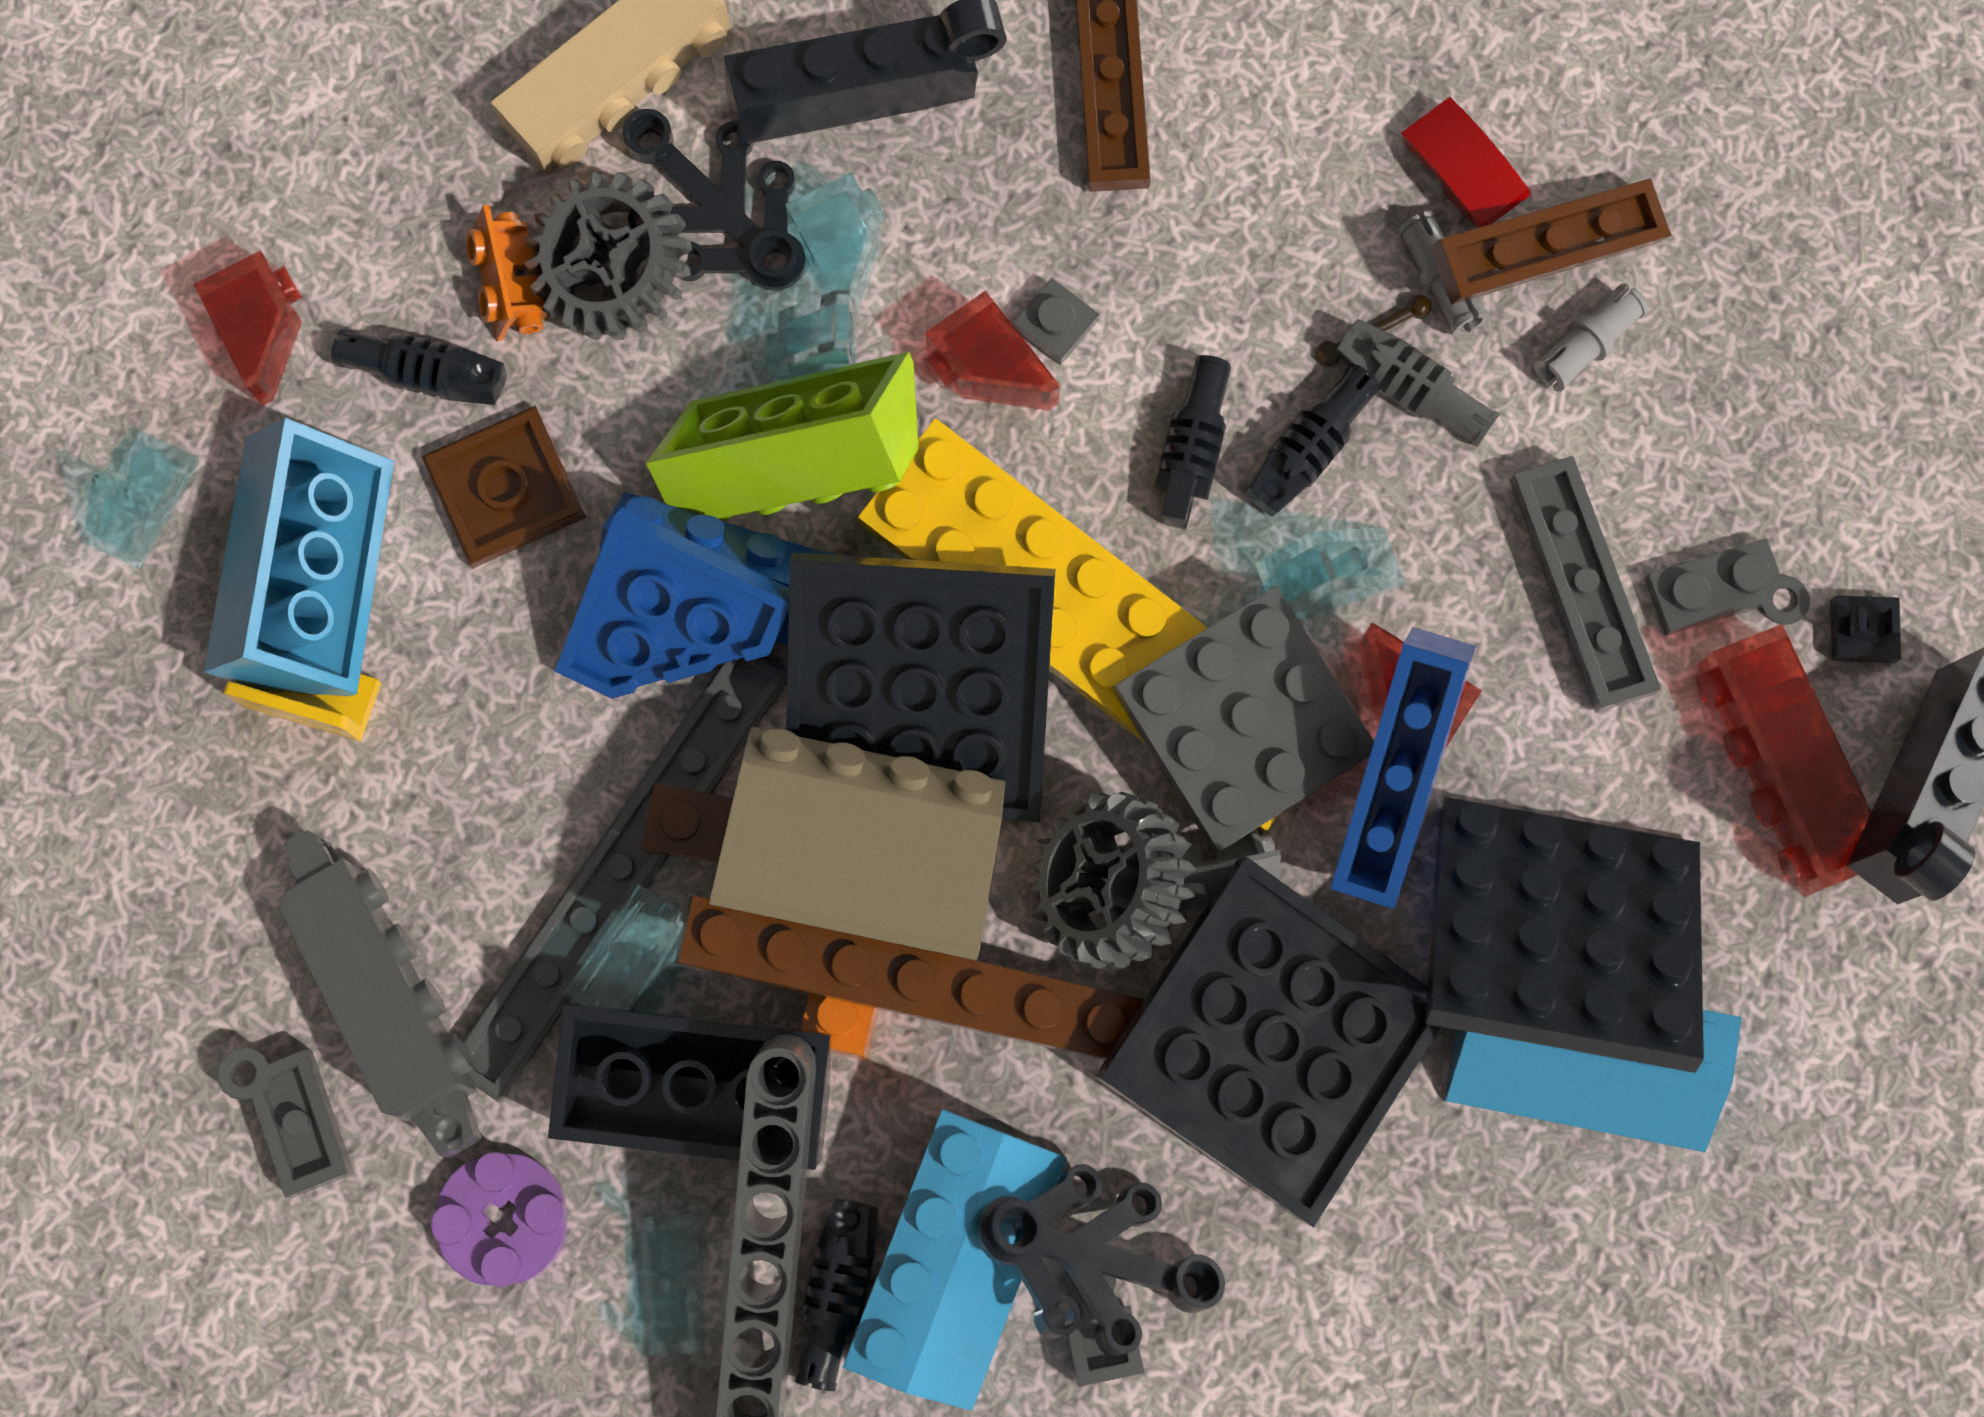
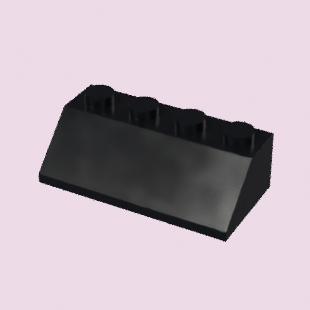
[548,1003,832,1170]

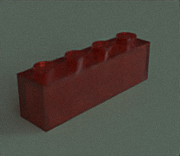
[1696,624,1871,897]

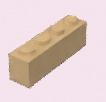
[491,0,731,176]

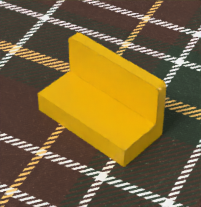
[223,674,381,742]

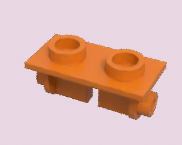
[466,205,547,342]

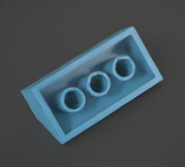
[204,418,394,696]
[1445,1010,1742,1152]
[842,1109,1068,1411]

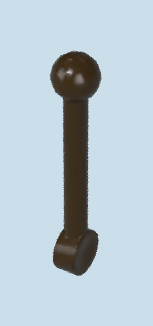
[1315,295,1431,366]

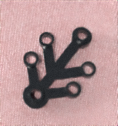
[622,109,806,291]
[976,1164,1225,1357]

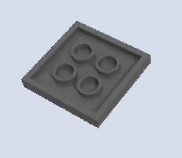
[1111,586,1374,853]

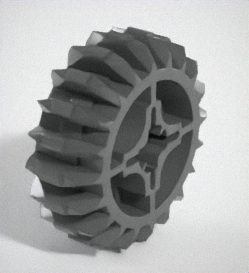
[524,172,692,340]
[1027,792,1197,969]

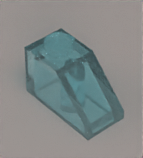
[785,172,886,327]
[765,289,857,381]
[1255,528,1406,619]

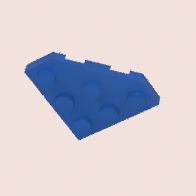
[555,507,789,699]

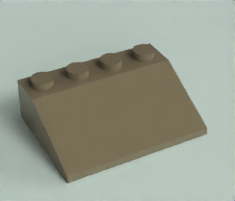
[709,726,1005,961]

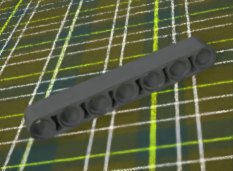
[716,1034,816,1417]

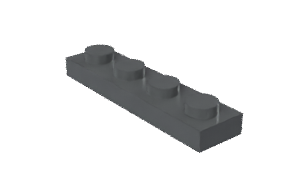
[1510,456,1661,713]

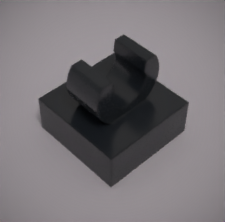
[1830,595,1901,663]

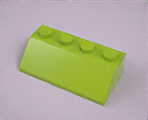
[646,351,919,522]

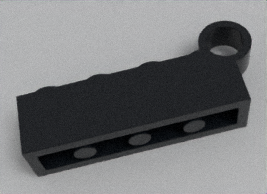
[724,0,1007,146]
[1847,647,1984,905]

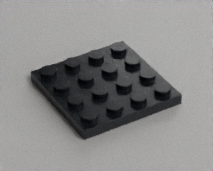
[786,553,1056,822]
[1426,797,1704,1073]
[1094,856,1441,1228]

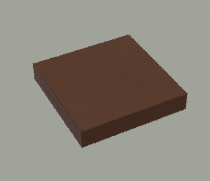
[421,406,587,569]

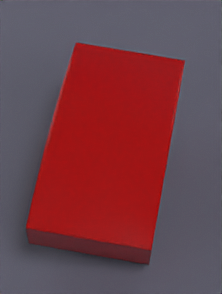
[1401,96,1531,228]

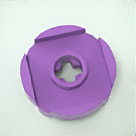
[431,1152,568,1287]

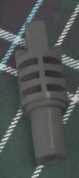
[1336,319,1500,446]

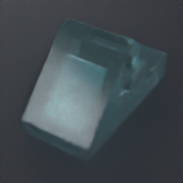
[84,431,200,570]

